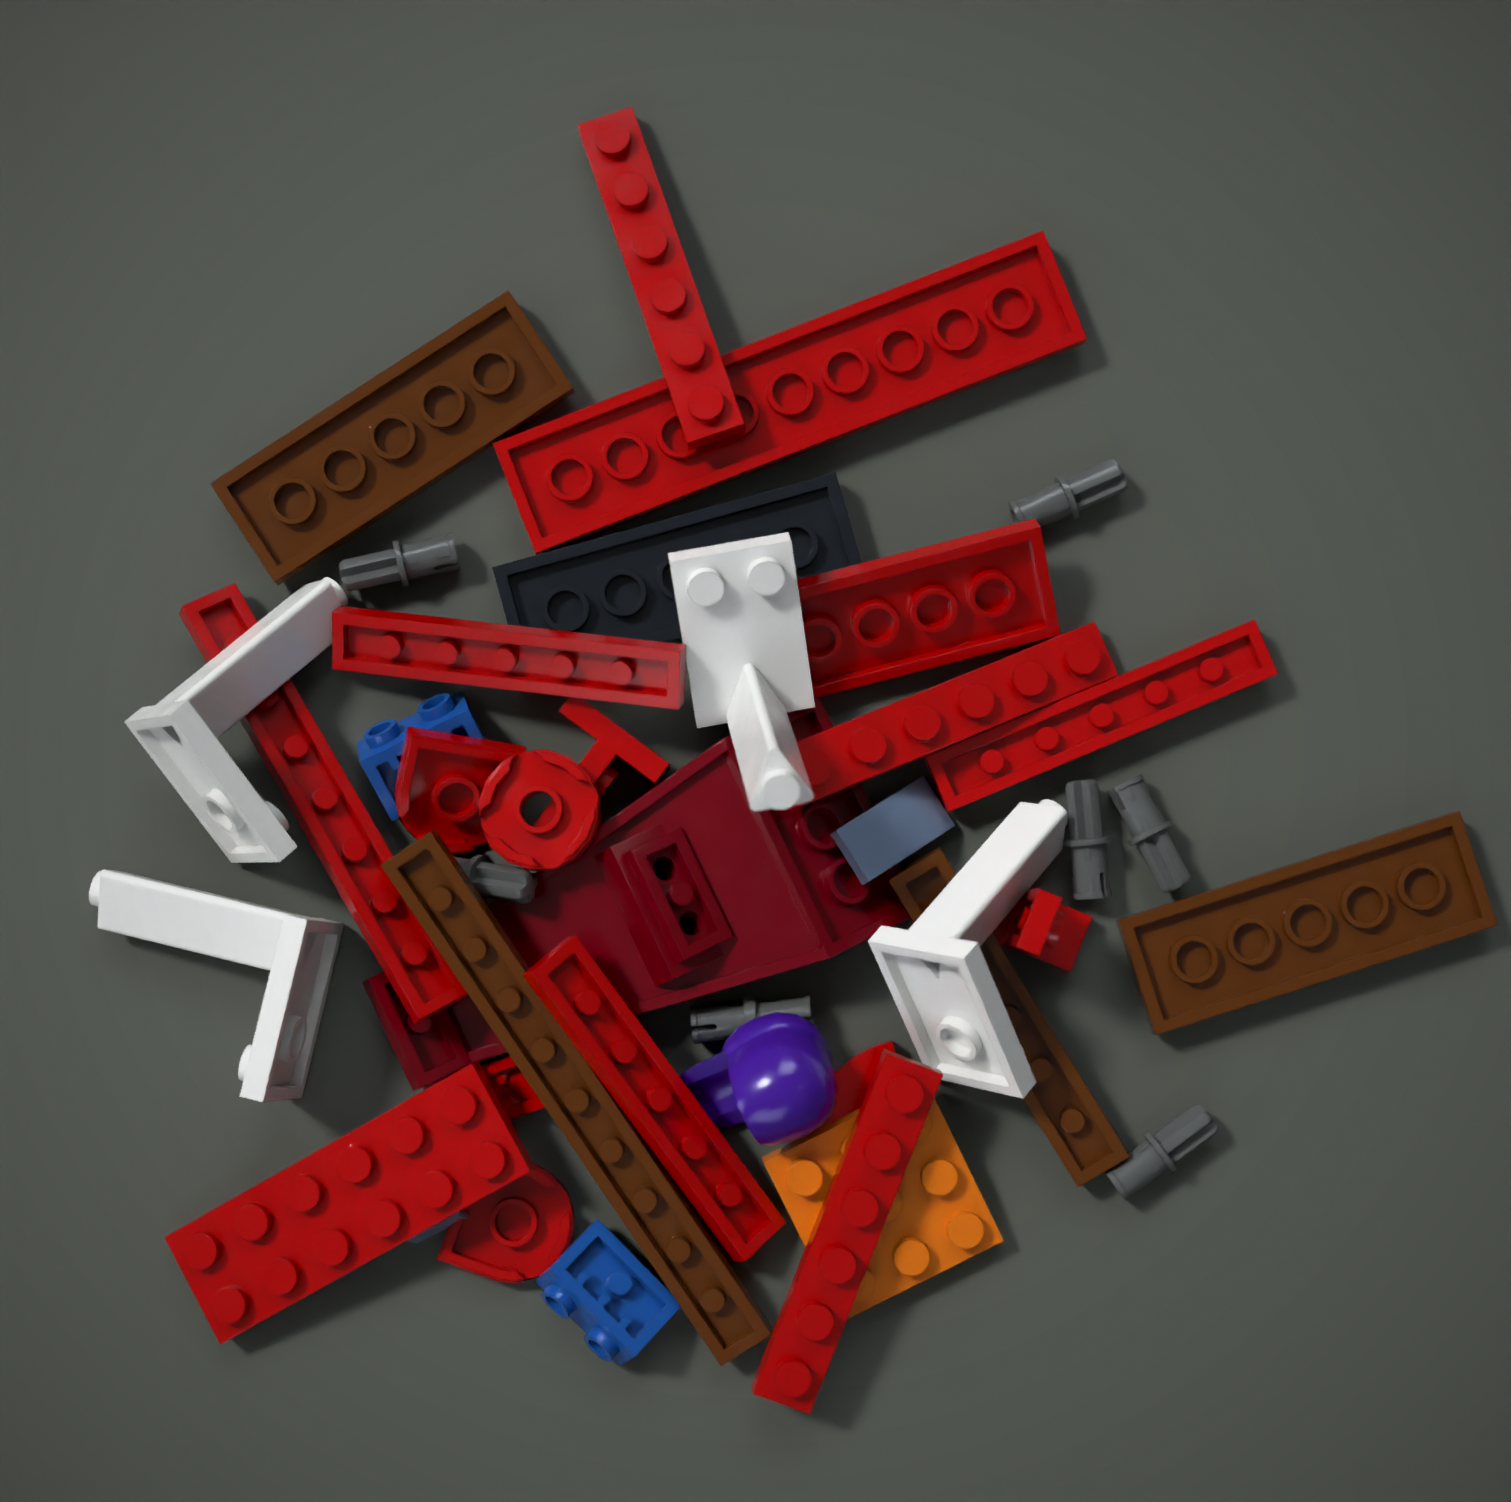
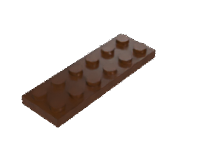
[210,290,575,585]
[1115,811,1498,1035]

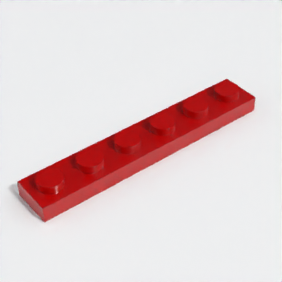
[577,106,746,450]
[332,606,686,710]
[924,619,1278,813]
[790,621,1118,811]
[523,935,786,1262]
[751,1049,943,1414]

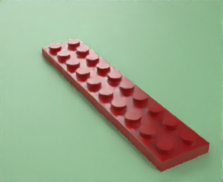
[493,231,1087,555]

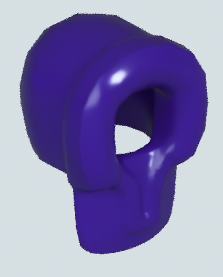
[680,1012,838,1145]

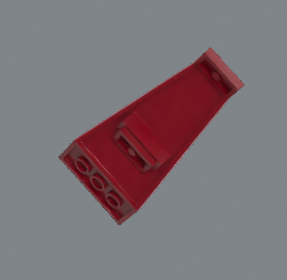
[362,697,911,1091]

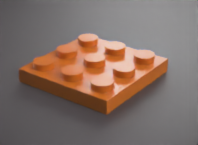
[762,1098,1004,1319]

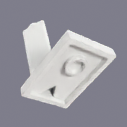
[668,532,815,811]
[124,577,348,863]
[868,799,1069,1099]
[89,869,344,1102]

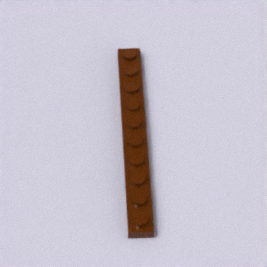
[381,828,773,1366]

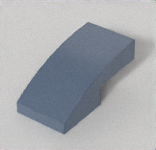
[830,776,955,885]

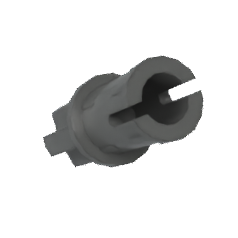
[1008,459,1127,528]
[339,532,460,592]
[1107,774,1190,893]
[1063,779,1112,900]
[455,855,538,904]
[1104,1104,1218,1202]

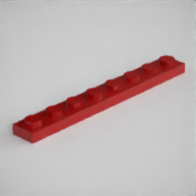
[179,583,468,1025]

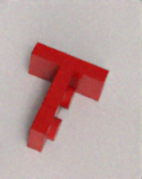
[532,697,671,827]
[993,888,1092,972]

